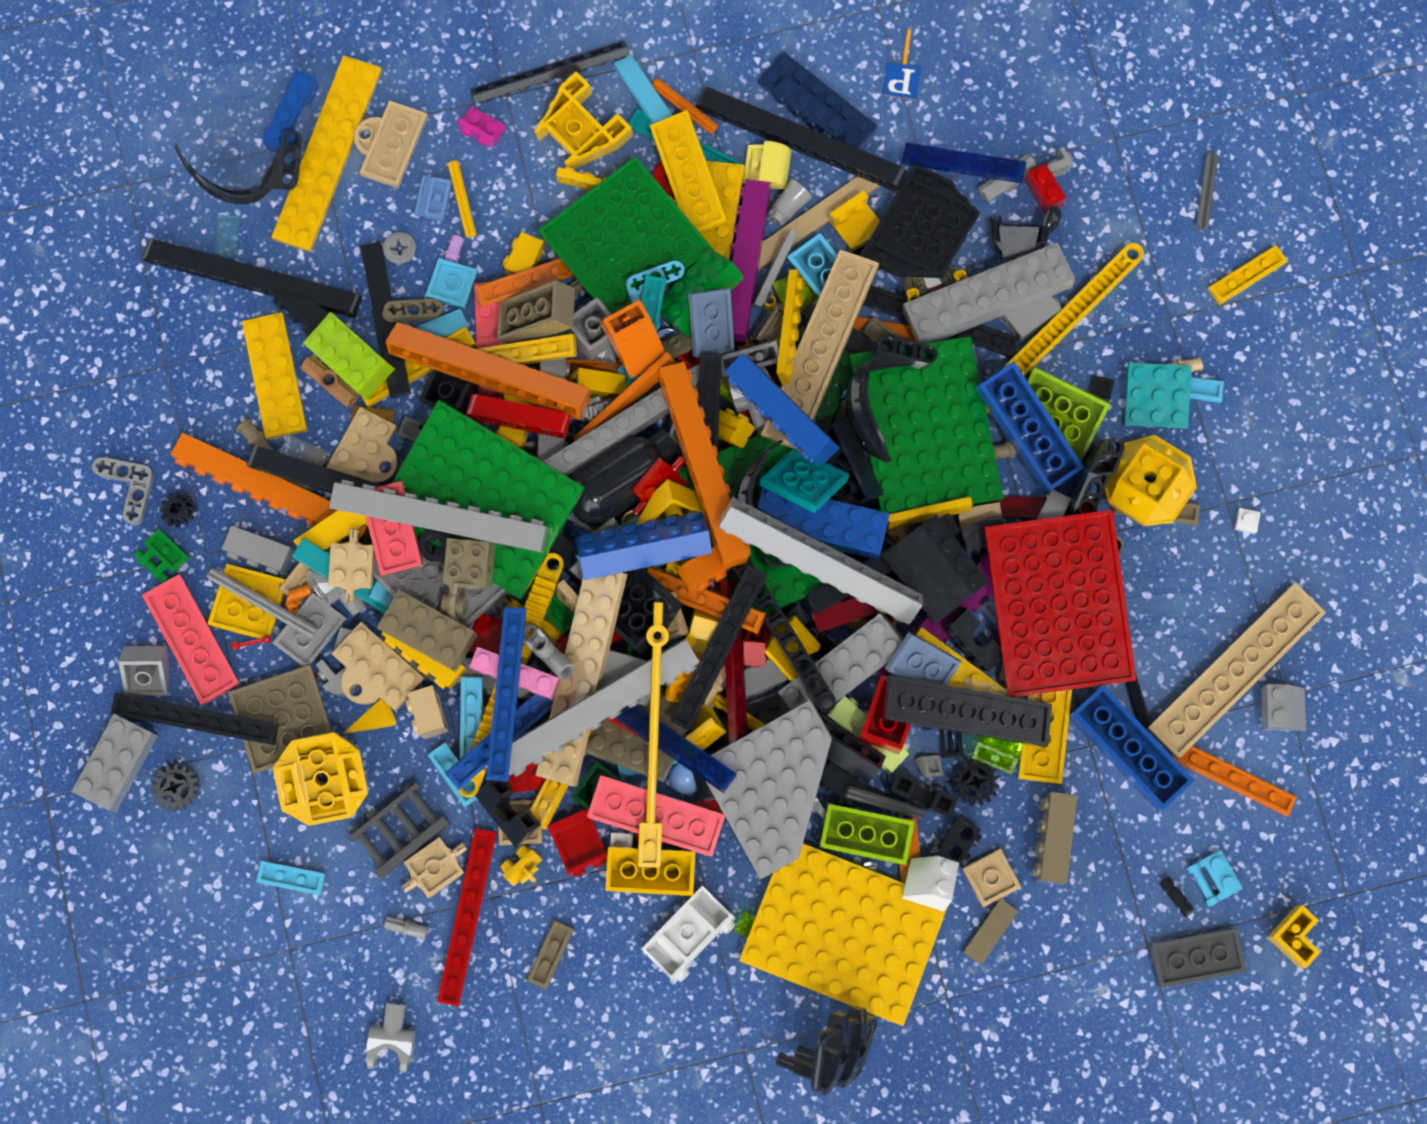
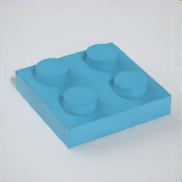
[425,258,478,310]

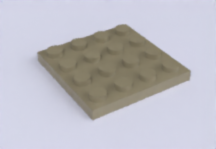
[228,665,333,774]
[585,692,690,782]

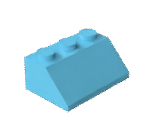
[787,233,837,297]

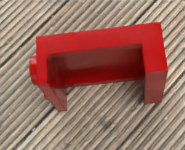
[547,809,608,877]

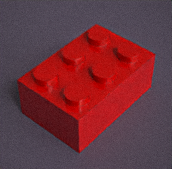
[858,675,911,755]

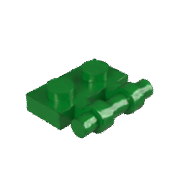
[134,529,190,583]

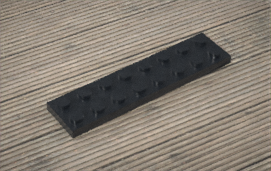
[883,675,1052,748]

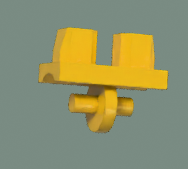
[501,845,542,887]

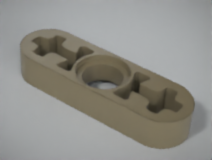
[382,299,443,322]

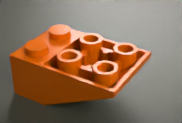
[600,299,665,379]

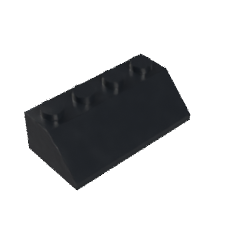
[822,418,884,506]

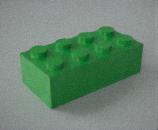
[660,248,744,338]

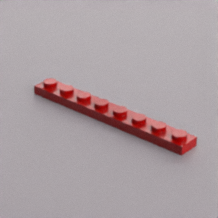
[437,828,497,1007]

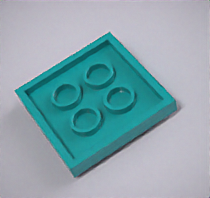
[1124,363,1192,429]
[760,449,849,513]

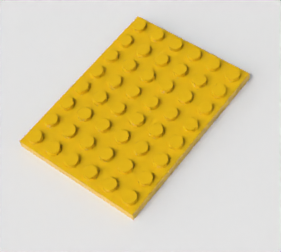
[739,844,948,1026]

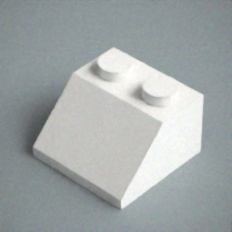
[902,856,959,912]

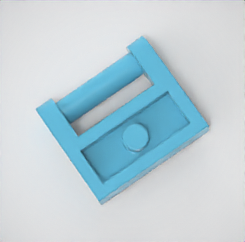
[1187,850,1243,907]

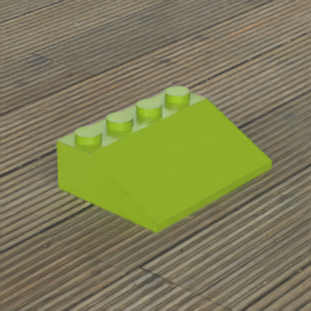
[1027,366,1111,461]

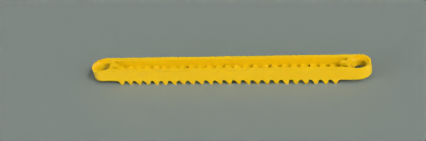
[985,243,1144,414]
[458,553,564,798]

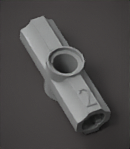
[978,154,1037,203]

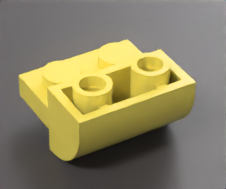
[743,141,792,189]

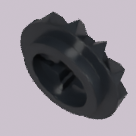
[419,529,450,562]

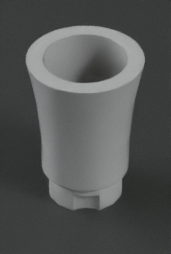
[767,179,812,226]

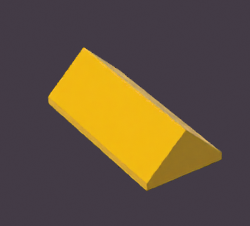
[605,847,696,896]

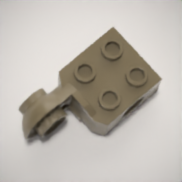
[441,538,496,623]

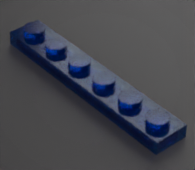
[902,142,1027,184]
[616,705,737,793]

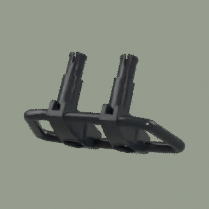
[775,1006,877,1096]

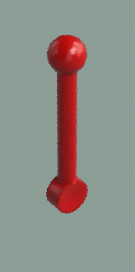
[231,635,271,651]

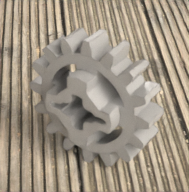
[571,395,613,422]

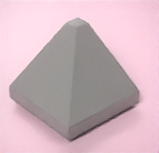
[914,755,944,778]

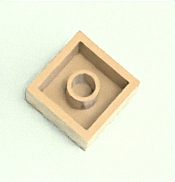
[406,685,449,739]

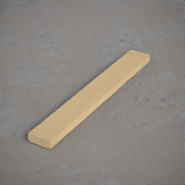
[758,177,881,271]

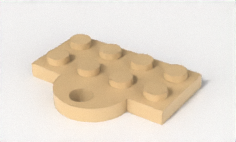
[354,101,428,189]
[327,407,398,484]
[332,622,425,711]

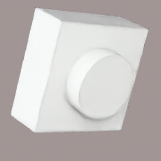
[1234,508,1260,534]
[610,833,633,848]

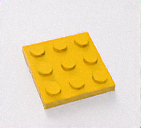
[207,564,286,639]

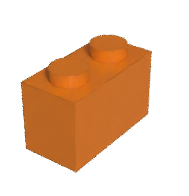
[677,547,731,593]

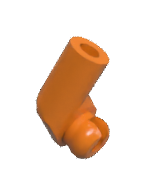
[285,585,311,613]

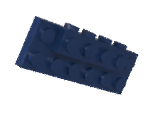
[758,52,877,148]

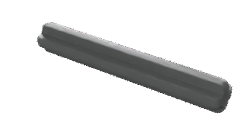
[1196,153,1218,231]
[845,786,925,820]

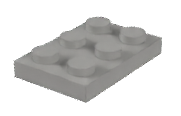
[273,593,347,667]

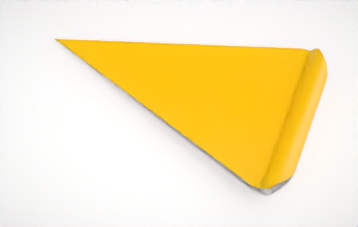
[343,699,396,734]

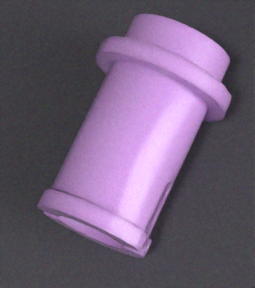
[444,235,465,263]

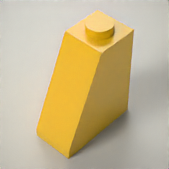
[566,368,627,400]

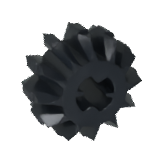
[159,492,197,528]

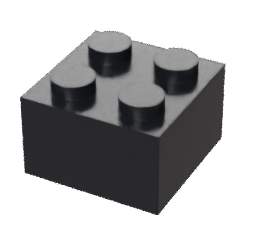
[419,370,480,414]

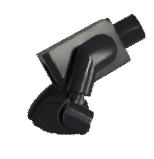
[989,206,1062,260]

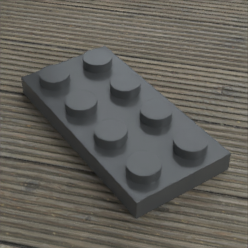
[1150,928,1247,988]

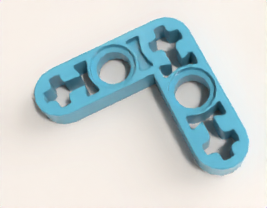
[625,261,684,329]

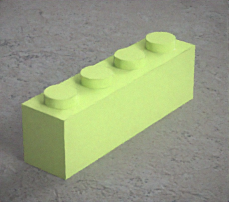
[827,696,909,775]

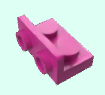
[457,106,506,148]

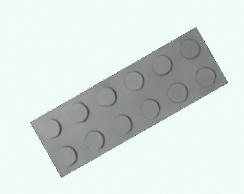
[778,613,904,710]

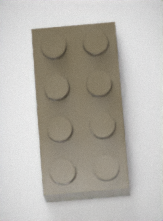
[497,280,575,344]
[377,590,478,672]
[1032,792,1078,885]

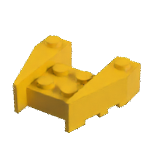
[535,71,633,169]

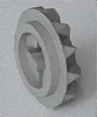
[383,232,416,265]

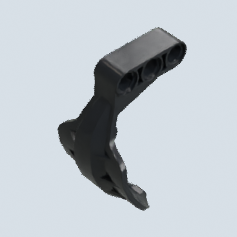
[174,127,302,205]
[845,336,938,463]
[735,440,796,569]

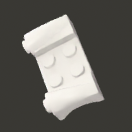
[641,886,735,982]

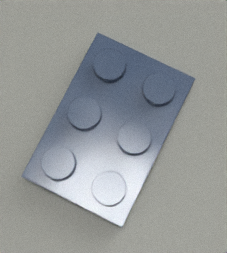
[688,288,735,357]
[885,632,962,685]

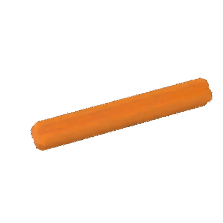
[652,78,718,134]

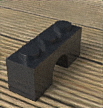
[941,606,1002,672]
[888,770,959,820]
[475,780,541,847]

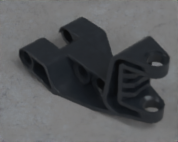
[1065,437,1125,559]

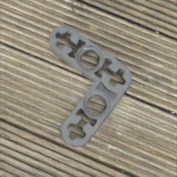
[92,457,154,526]

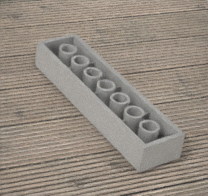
[903,242,1075,344]

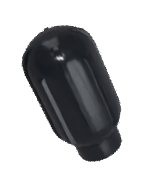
[570,430,682,526]

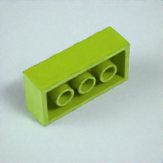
[303,312,395,400]
[820,804,915,866]

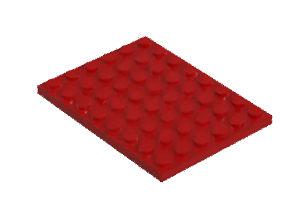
[984,510,1136,697]

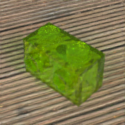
[971,736,1023,775]

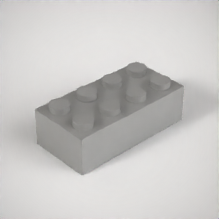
[71,714,158,813]

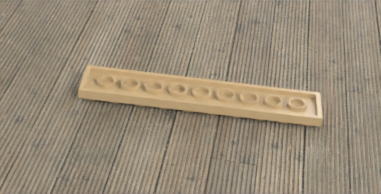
[761,250,879,451]
[536,573,627,786]
[1147,582,1326,760]

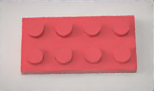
[366,481,423,576]

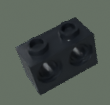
[935,816,982,868]

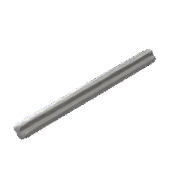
[207,568,318,638]

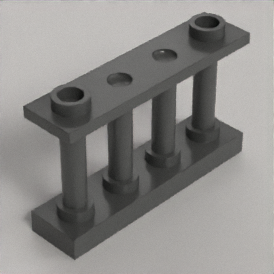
[348,783,451,880]

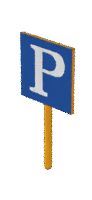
[883,29,921,100]

